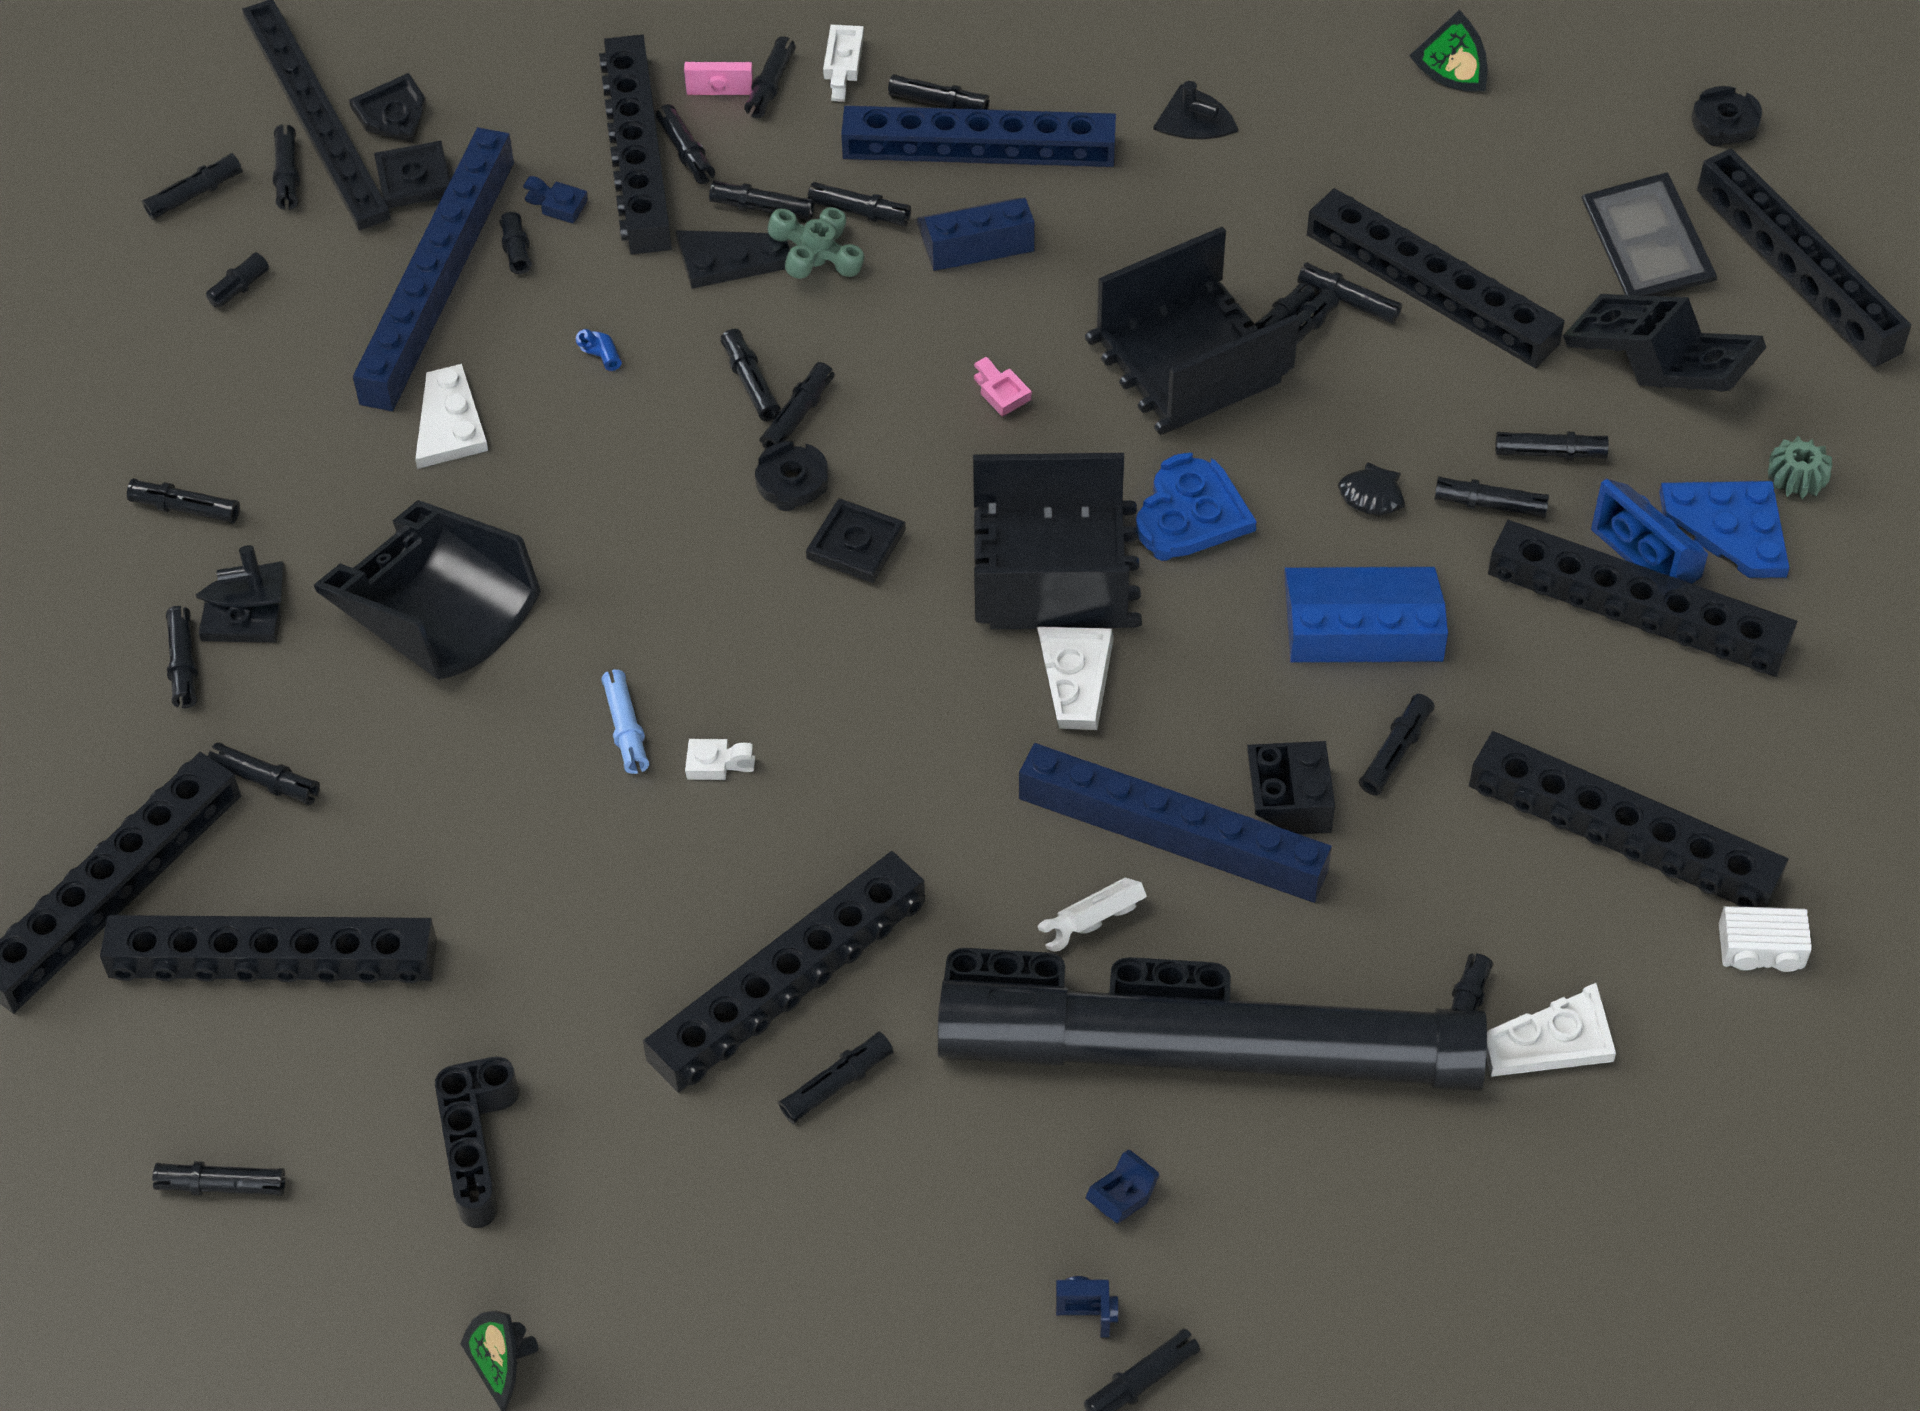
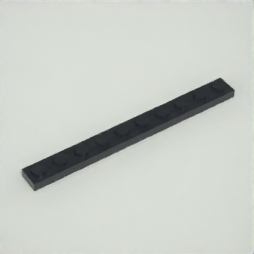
[242,0,391,231]

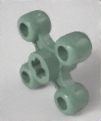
[767,207,865,279]

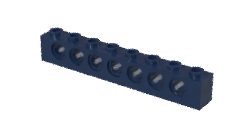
[841,106,1116,167]

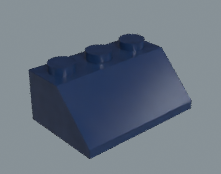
[917,198,1035,271]

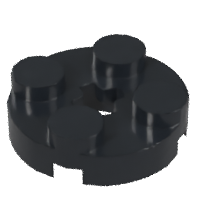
[1692,86,1762,146]
[755,442,828,511]

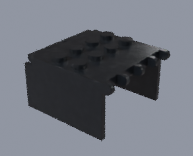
[1085,226,1299,435]
[973,453,1142,629]

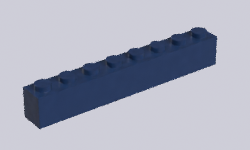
[1019,743,1332,903]

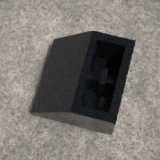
[1247,741,1335,834]

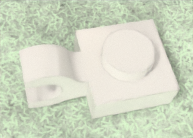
[685,739,755,780]

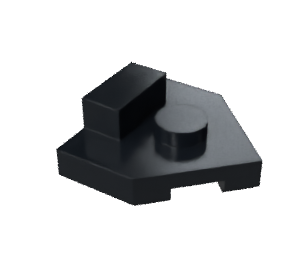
[349,73,426,142]

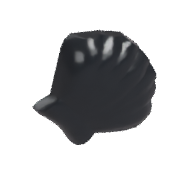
[1338,462,1405,515]

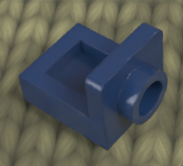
[1085,1150,1159,1224]
[1056,1276,1118,1338]

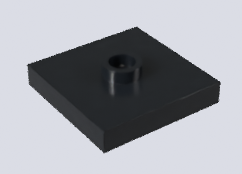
[374,141,450,208]
[806,498,906,583]

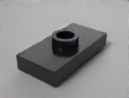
[198,603,282,642]

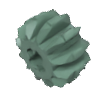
[1768,436,1833,500]

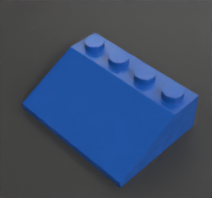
[1284,567,1448,662]

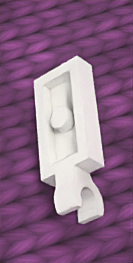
[823,25,864,102]
[1037,878,1147,952]

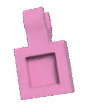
[974,357,1032,417]

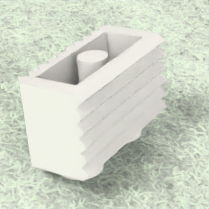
[1719,906,1812,972]

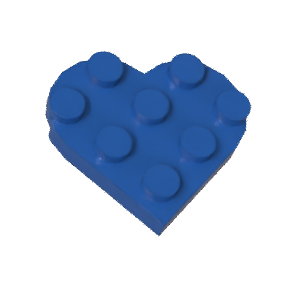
[1136,453,1257,561]

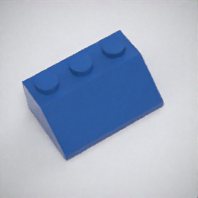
[1591,479,1708,584]

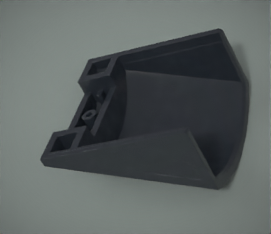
[314,500,541,680]

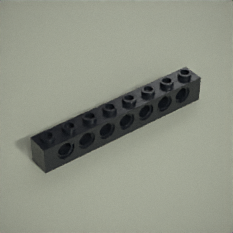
[599,34,672,255]
[1697,148,1912,368]
[1307,188,1565,369]
[1488,519,1798,677]
[1469,730,1789,907]
[0,751,242,1014]
[643,851,925,1093]
[100,915,437,983]

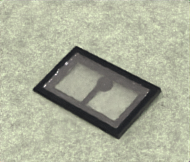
[1581,172,1717,296]

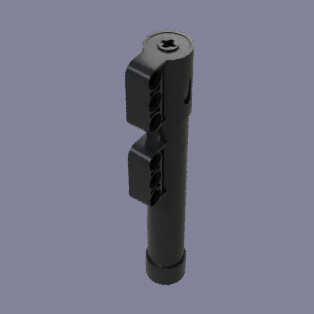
[938,948,1487,1091]

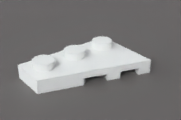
[415,364,488,469]
[1037,627,1114,730]
[1486,983,1616,1077]

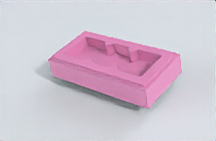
[684,62,753,95]

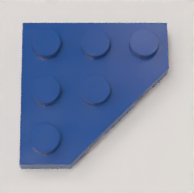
[1659,481,1789,578]

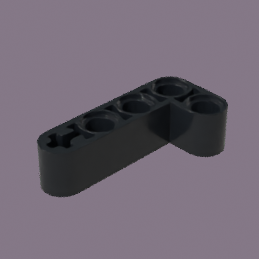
[435,1056,519,1228]

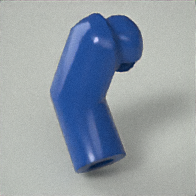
[576,329,622,371]

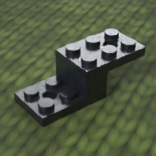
[1563,294,1767,392]

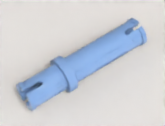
[601,669,649,774]

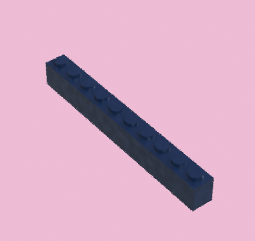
[353,127,514,412]

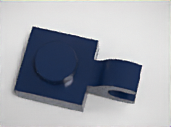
[523,176,588,224]

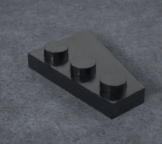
[675,230,790,289]

